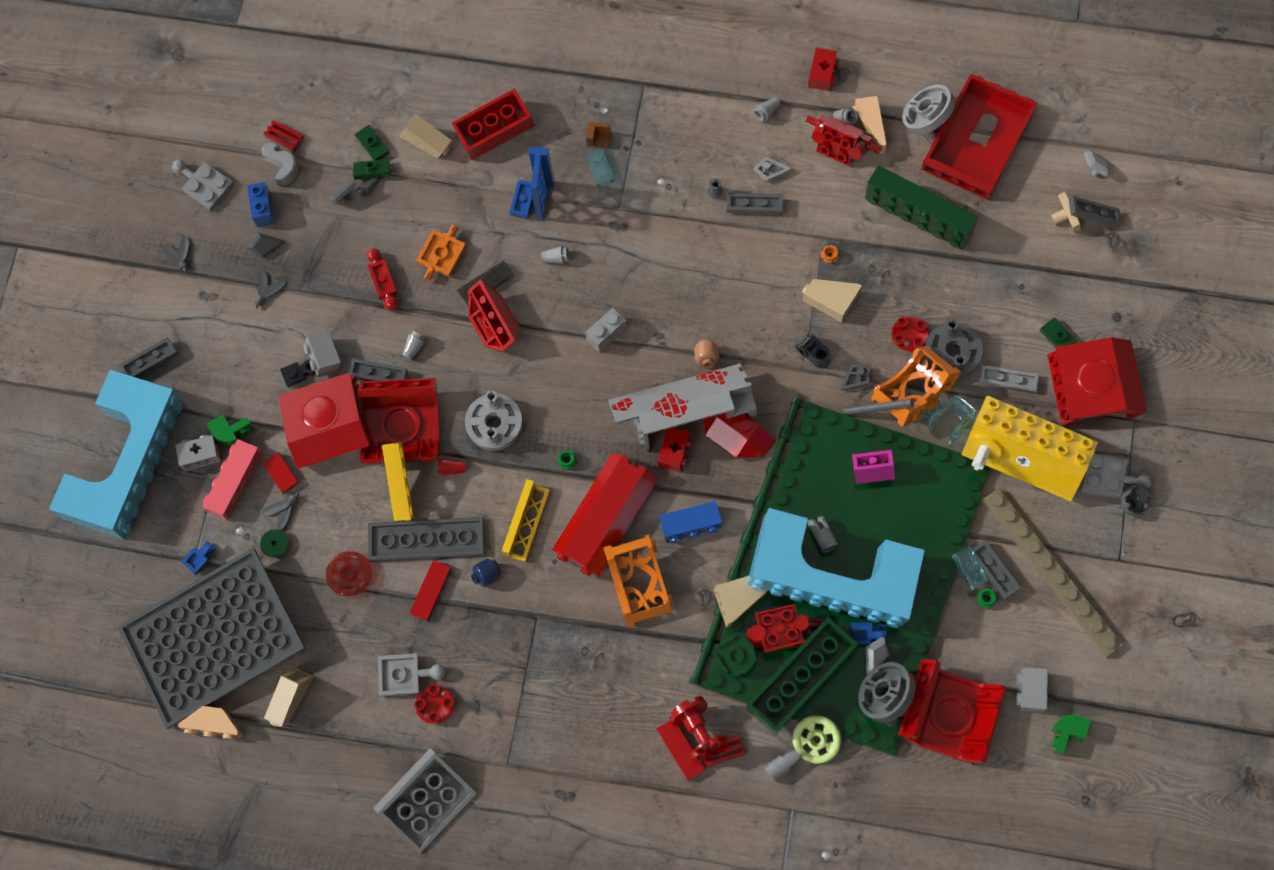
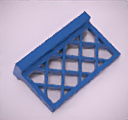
[529,147,555,221]

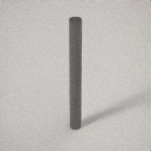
[843,399,914,415]

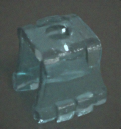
[928,395,976,447]

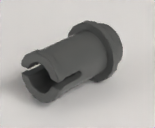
[708,178,723,198]

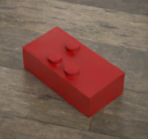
[451,88,535,160]

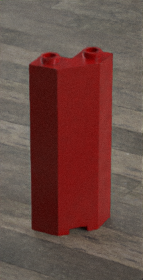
[552,453,658,577]

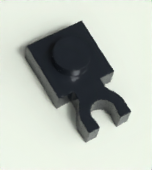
[280,359,316,387]

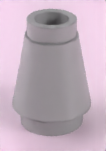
[753,97,780,122]
[833,107,858,125]
[541,245,570,264]
[402,331,426,360]

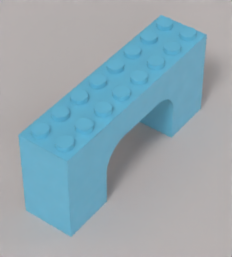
[49,370,183,540]
[747,508,924,628]

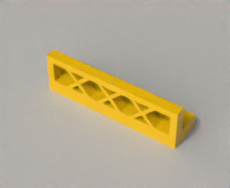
[382,442,414,521]
[502,479,550,562]

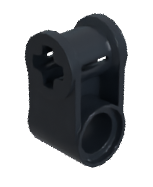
[795,333,830,369]

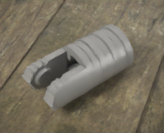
[808,516,838,553]
[763,750,800,782]

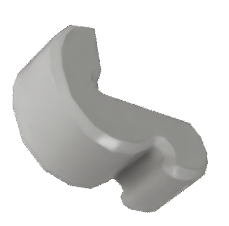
[262,142,299,187]

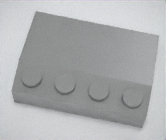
[373,749,477,853]

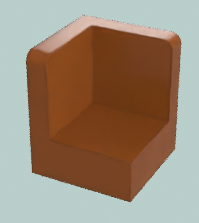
[586,122,612,149]

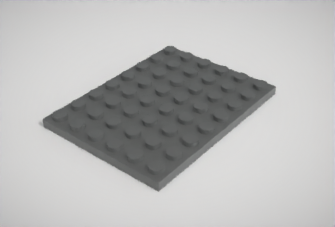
[118,548,306,729]

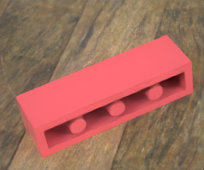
[202,439,262,521]

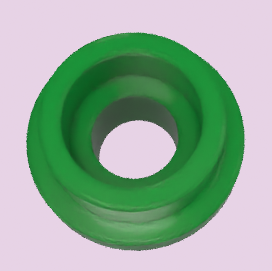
[557,450,577,469]
[977,588,997,608]

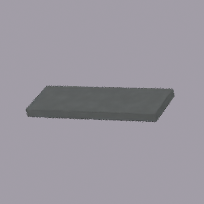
[368,517,485,562]

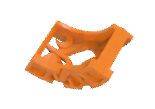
[871,346,961,427]
[603,534,674,628]

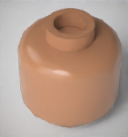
[694,339,720,368]

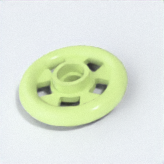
[793,715,841,764]

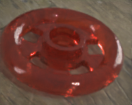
[326,551,372,597]

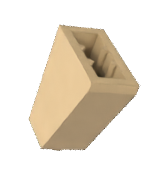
[399,114,451,158]
[802,279,862,323]
[714,576,768,628]
[264,668,314,727]

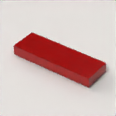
[409,560,452,622]
[656,720,705,781]

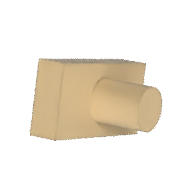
[1051,192,1081,233]

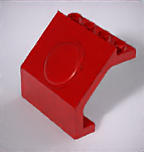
[1047,337,1147,427]
[278,372,371,469]
[358,378,440,464]
[899,660,1007,766]

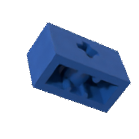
[247,182,275,227]

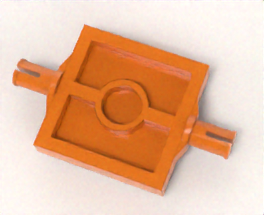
[416,224,466,282]

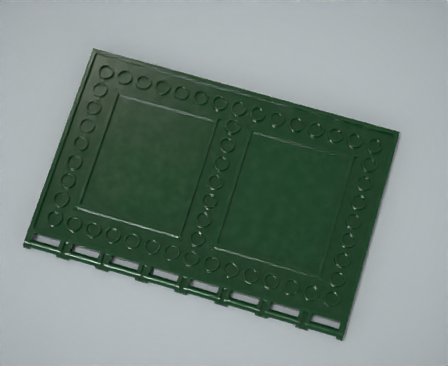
[689,397,990,756]

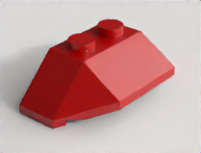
[468,279,519,351]
[703,413,775,459]

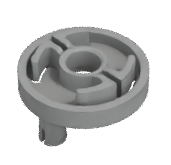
[902,84,955,143]
[465,390,523,451]

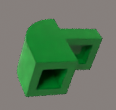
[206,414,254,447]
[1051,715,1091,756]

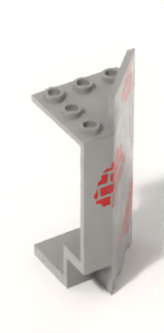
[608,363,757,452]

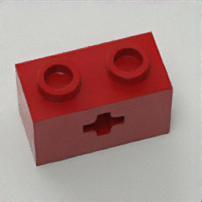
[808,47,839,91]
[658,427,692,473]

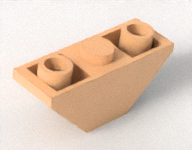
[178,706,242,740]

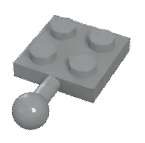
[172,160,234,211]
[1081,454,1152,499]
[378,653,446,697]

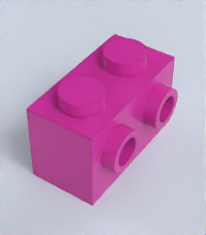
[852,450,895,484]

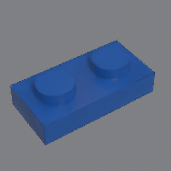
[509,180,533,219]

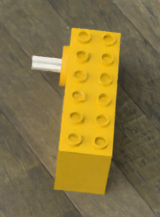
[961,395,1098,502]

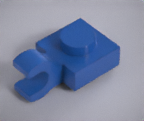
[181,541,216,575]
[851,622,886,644]

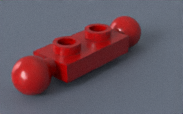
[366,248,399,311]

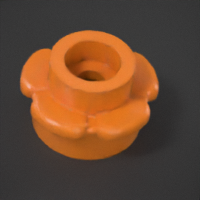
[821,245,839,263]

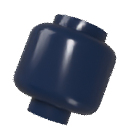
[471,558,501,588]

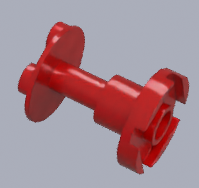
[669,696,729,762]

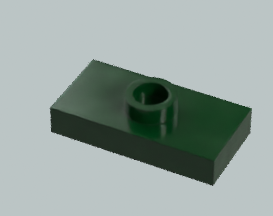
[354,125,390,160]
[353,159,390,180]
[1039,317,1078,347]

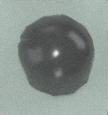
[1120,485,1150,517]

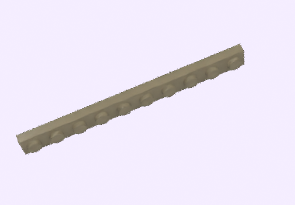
[982,488,1123,658]

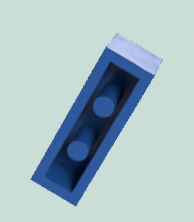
[659,501,722,543]

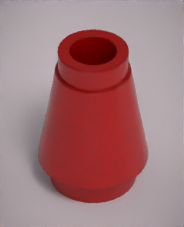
[438,458,465,477]

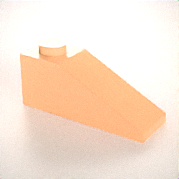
[852,96,887,154]

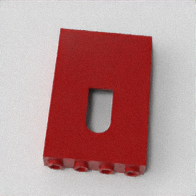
[921,73,1037,200]

